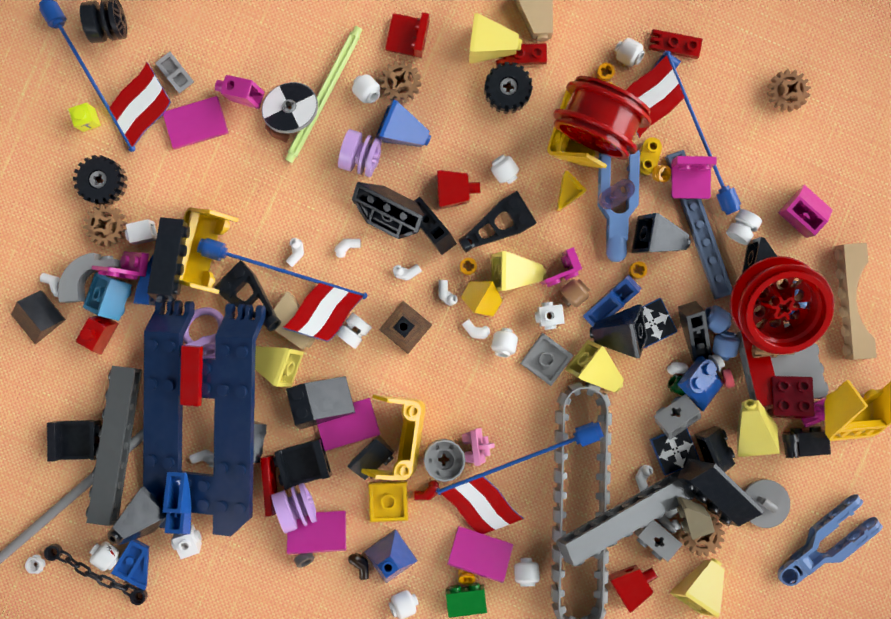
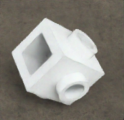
[535,302,565,330]
[171,524,202,559]

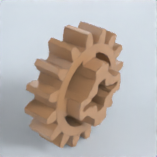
[380,60,421,103]
[767,69,811,112]
[83,204,128,246]
[681,517,725,557]

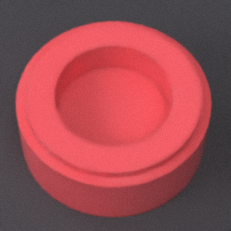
[722,368,735,388]

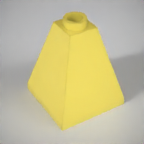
[469,13,522,64]
[491,251,546,292]
[565,340,624,393]
[255,346,304,387]
[737,399,780,457]
[670,558,725,618]

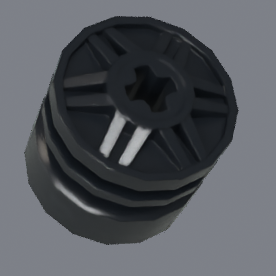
[80,0,127,44]

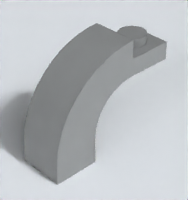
[58,253,121,303]

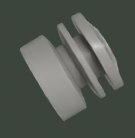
[423,439,466,482]

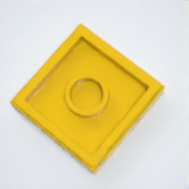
[368,481,408,522]

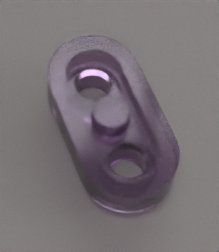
[598,179,635,210]

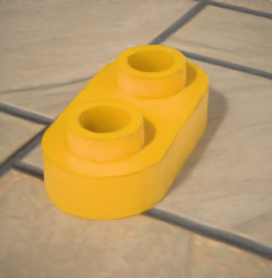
[640,137,662,176]

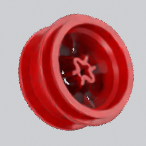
[553,76,651,160]
[730,256,834,354]

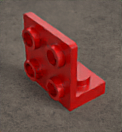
[385,12,430,58]

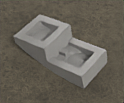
[155,52,194,94]

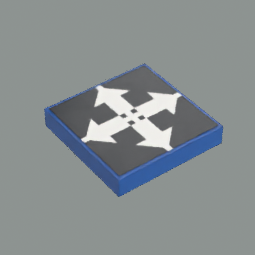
[642,298,678,348]
[649,428,700,476]

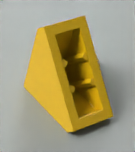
[556,171,587,212]
[461,281,503,316]

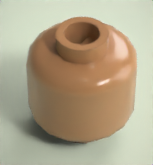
[561,279,589,307]

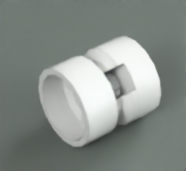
[726,209,762,245]
[337,312,372,349]

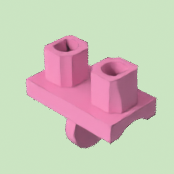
[462,428,495,466]

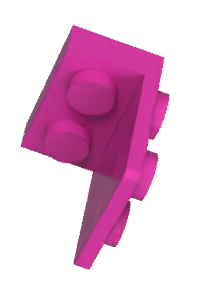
[671,156,717,199]
[541,247,582,287]
[92,251,149,280]

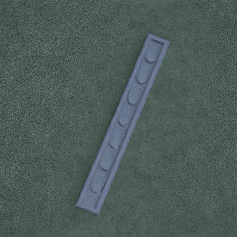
[665,150,733,300]

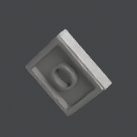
[520,333,574,386]

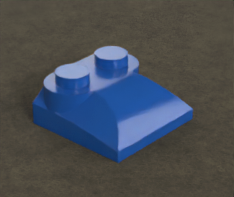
[677,356,724,411]

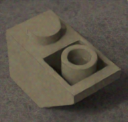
[676,497,715,540]

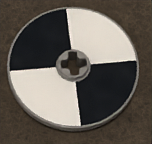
[262,82,318,134]

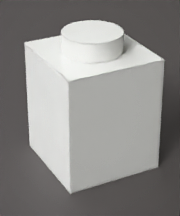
[125,219,157,245]

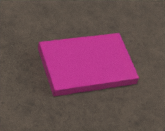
[163,96,229,149]
[317,398,381,451]
[287,511,346,554]
[447,526,513,583]

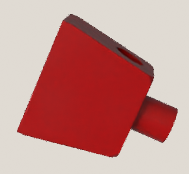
[437,170,481,209]
[76,315,119,355]
[608,565,658,613]

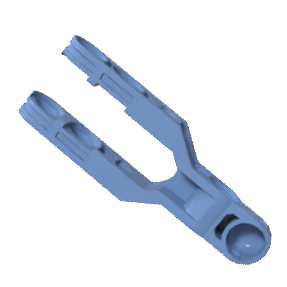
[597,150,640,262]
[777,494,883,586]

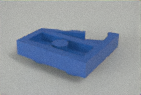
[111,539,150,590]

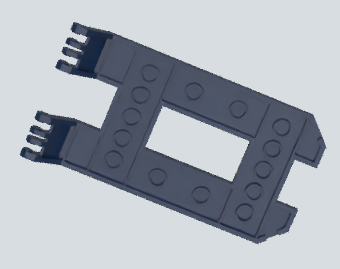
[143,300,266,537]

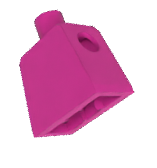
[215,75,265,109]

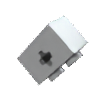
[654,394,701,440]
[634,520,683,562]

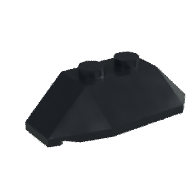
[352,182,424,239]

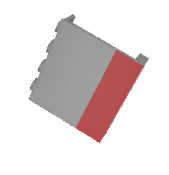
[736,323,829,407]

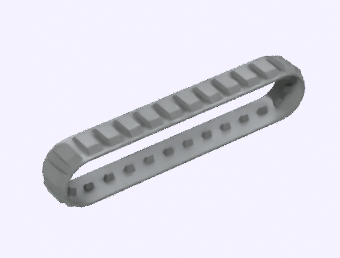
[551,381,612,619]

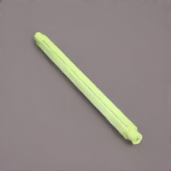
[285,26,362,163]

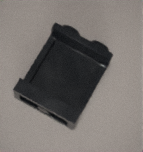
[47,420,102,462]
[273,438,332,490]

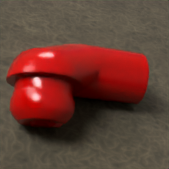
[414,481,440,501]

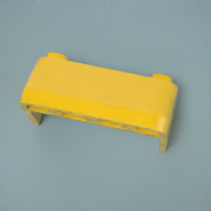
[547,82,616,168]
[179,207,239,294]
[824,380,891,441]
[361,394,426,480]

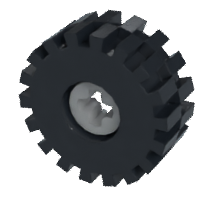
[484,62,533,114]
[73,155,128,205]

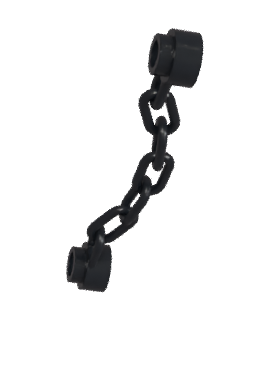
[44,544,148,605]

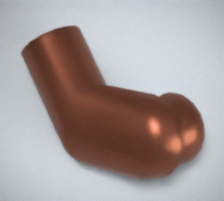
[265,124,290,143]

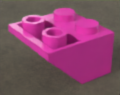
[778,184,833,238]

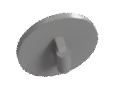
[744,479,790,528]

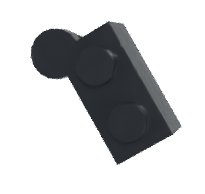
[782,426,831,458]

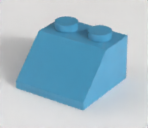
[83,272,132,321]

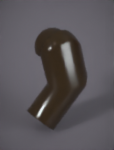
[348,553,369,580]

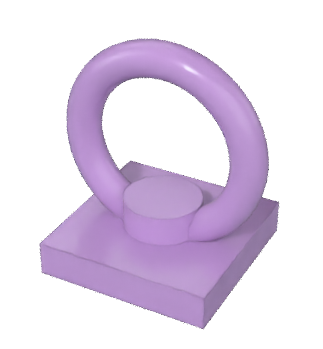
[183,307,224,358]

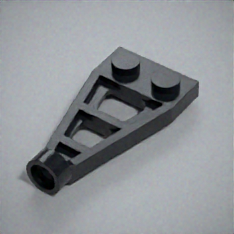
[458,191,537,252]
[214,260,281,331]

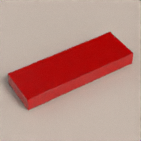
[180,345,203,407]
[261,455,277,517]

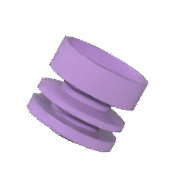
[338,129,382,178]
[271,483,317,534]

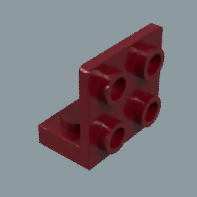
[767,376,815,419]

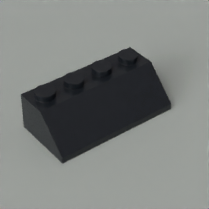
[147,217,190,303]
[677,458,764,527]

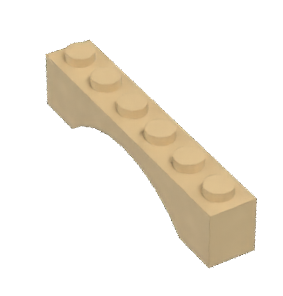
[834,243,877,360]

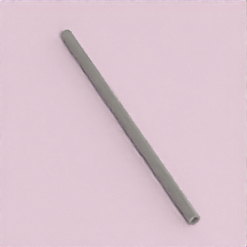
[0,429,143,564]

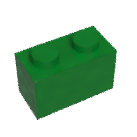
[446,583,487,618]

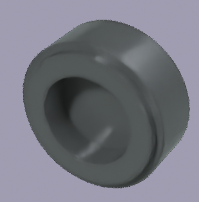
[294,553,315,568]

